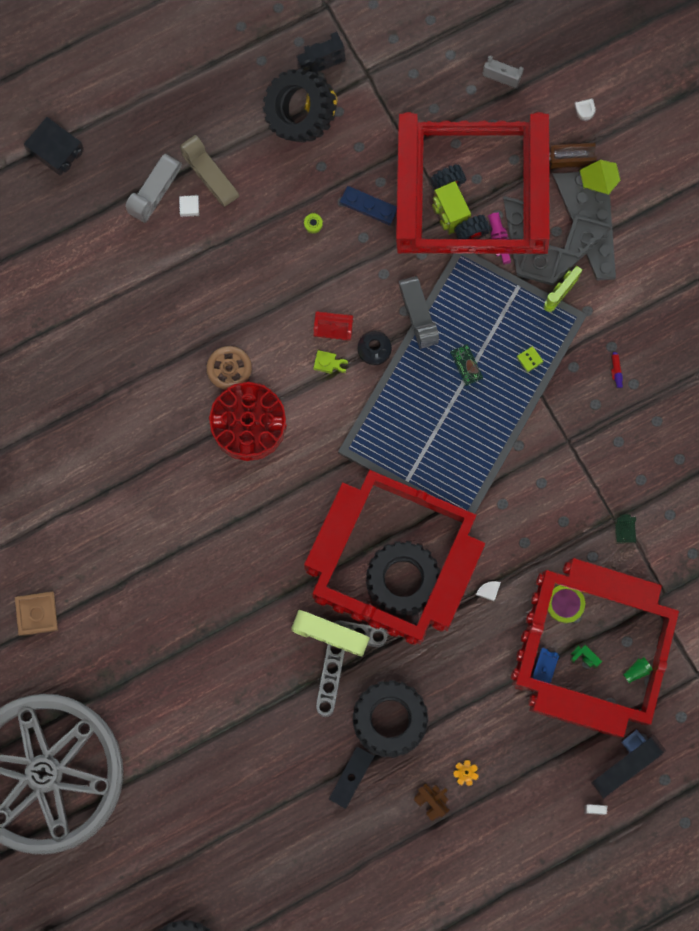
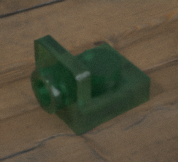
[614,514,636,544]

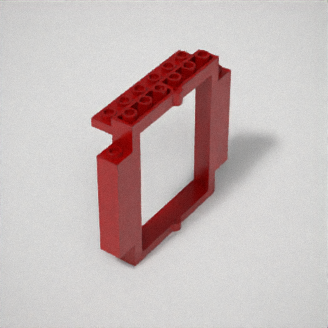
[304,470,486,645]
[511,558,679,738]

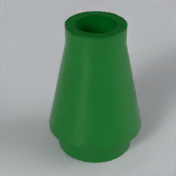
[623,657,653,684]

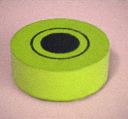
[304,214,323,233]

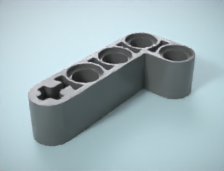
[398,275,439,349]

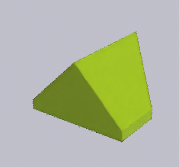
[580,160,620,195]

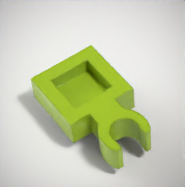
[314,350,348,374]

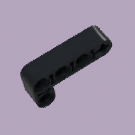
[591,735,666,799]

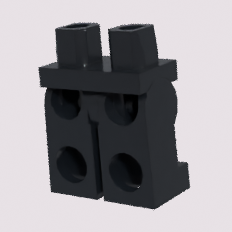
[296,31,346,74]

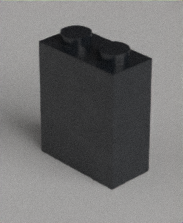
[23,117,84,176]

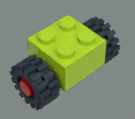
[430,164,491,239]

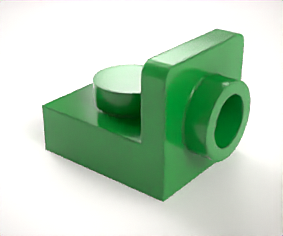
[570,645,602,668]

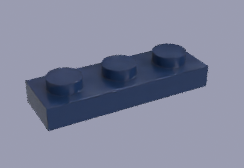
[340,186,397,226]

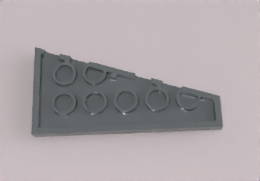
[552,172,616,280]

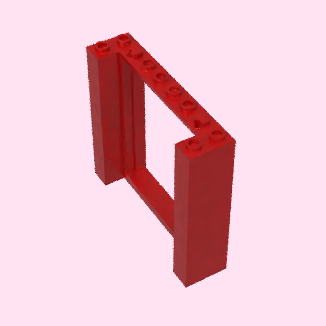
[396,112,550,254]

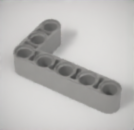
[316,620,387,717]

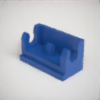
[531,648,559,684]

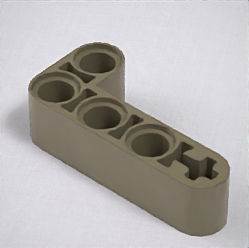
[180,135,239,208]

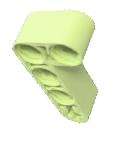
[291,610,370,657]

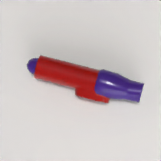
[611,352,623,388]

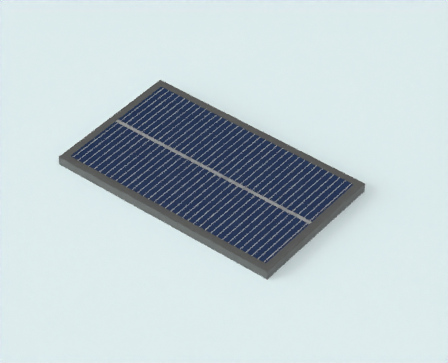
[338,254,587,514]

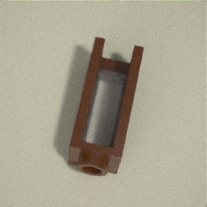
[549,143,597,169]

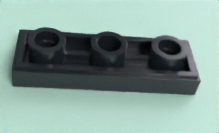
[329,747,374,809]

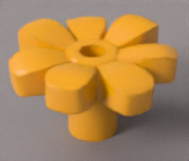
[453,760,478,786]

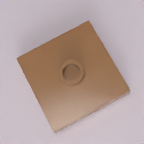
[15,592,58,636]

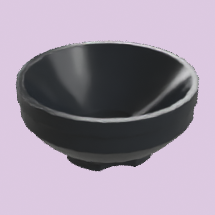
[357,331,392,365]

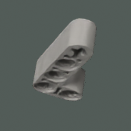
[126,154,182,223]

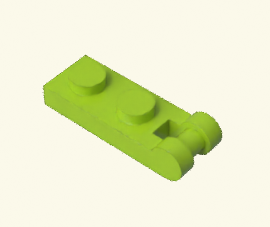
[544,266,583,312]

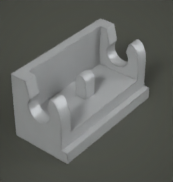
[483,55,524,88]

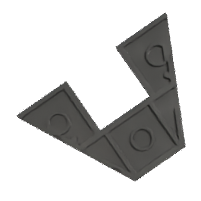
[503,196,612,286]

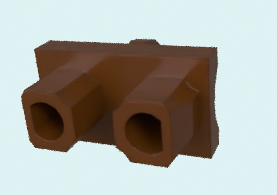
[414,783,450,821]

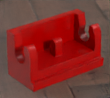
[314,311,353,341]

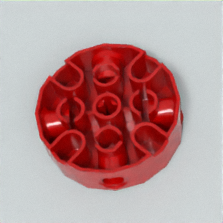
[209,382,287,461]

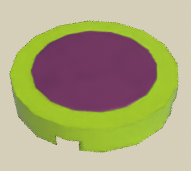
[548,585,586,624]

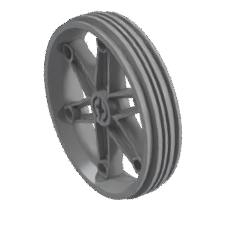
[0,694,123,854]

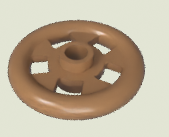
[206,346,252,390]

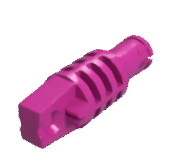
[488,213,511,265]

